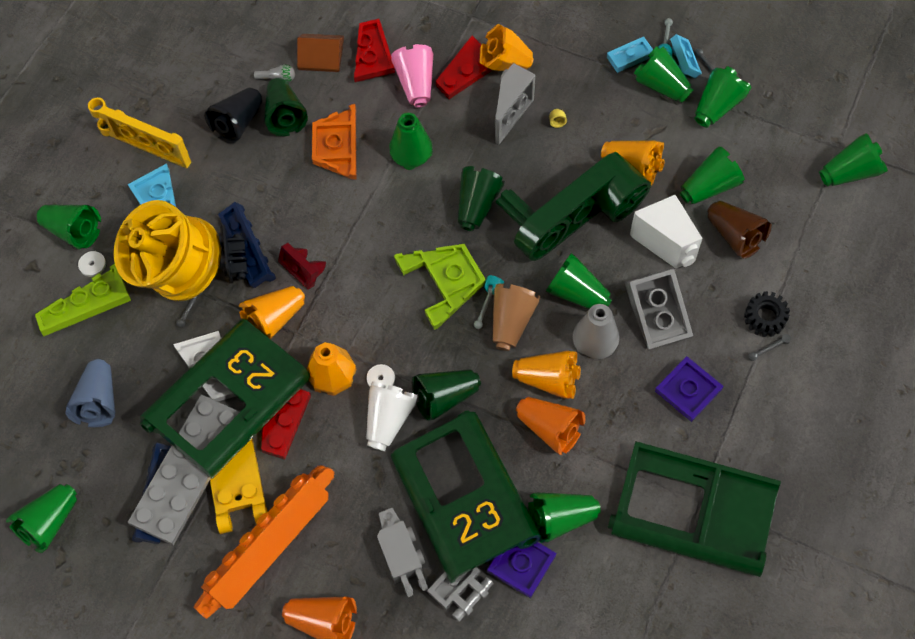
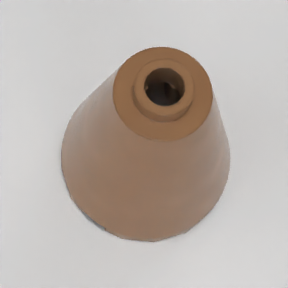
[493,284,540,351]

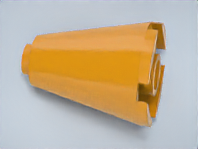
[239,286,305,339]

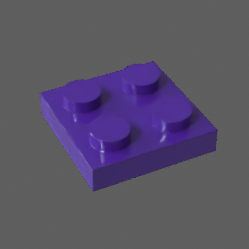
[655,356,724,422]
[487,540,557,598]

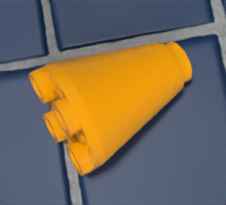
[601,140,665,186]
[512,351,581,399]

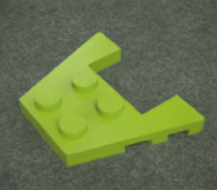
[394,244,486,330]

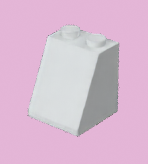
[630,195,703,268]

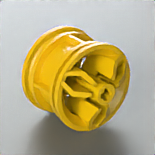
[114,200,221,301]

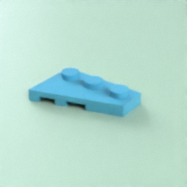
[128,163,176,207]

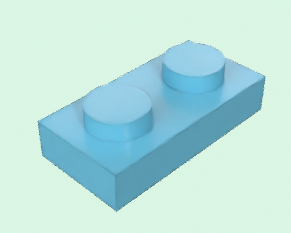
[670,34,702,78]
[607,37,653,73]

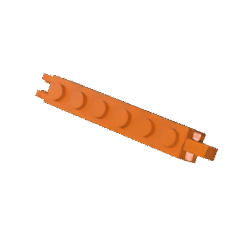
[193,465,335,619]

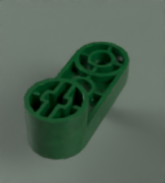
[496,152,651,261]

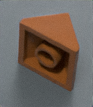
[297,34,344,72]

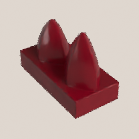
[278,243,326,290]

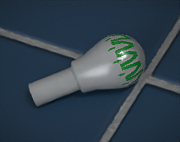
[254,64,295,83]

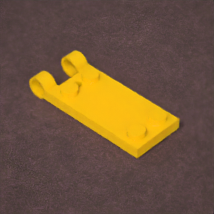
[88,97,191,168]
[210,438,268,534]

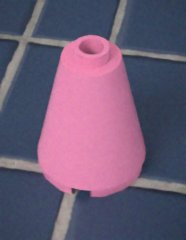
[391,44,434,108]

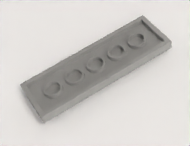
[128,395,240,546]

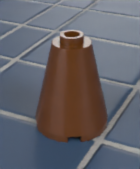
[707,201,772,259]

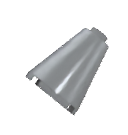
[573,304,620,360]

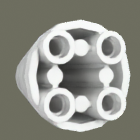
[366,381,418,451]

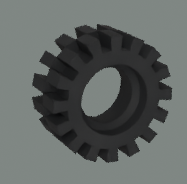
[744,291,790,337]

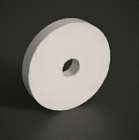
[78,251,106,277]
[367,364,395,389]

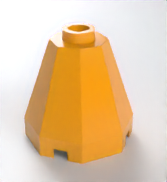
[480,24,533,71]
[306,342,357,396]

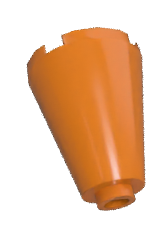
[516,397,585,455]
[282,596,357,639]

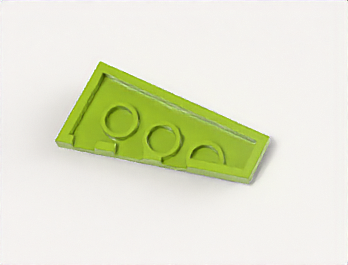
[35,264,131,336]

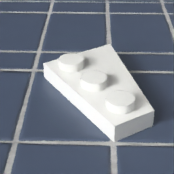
[173,331,236,402]

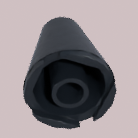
[204,87,262,144]

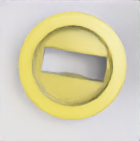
[549,109,567,128]

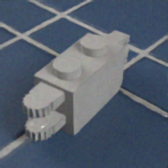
[377,508,428,597]

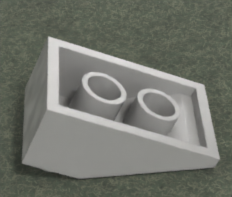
[495,63,535,145]
[624,269,693,349]

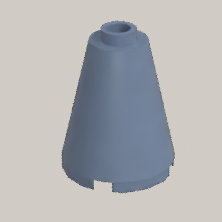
[66,359,116,428]

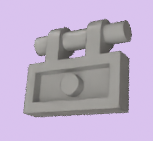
[427,567,493,622]

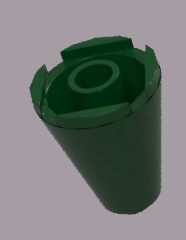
[264,78,308,136]
[458,166,505,232]
[412,369,481,421]

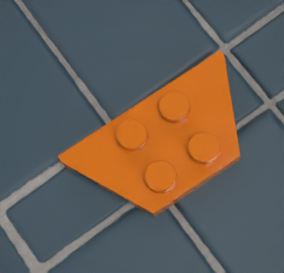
[312,104,357,180]

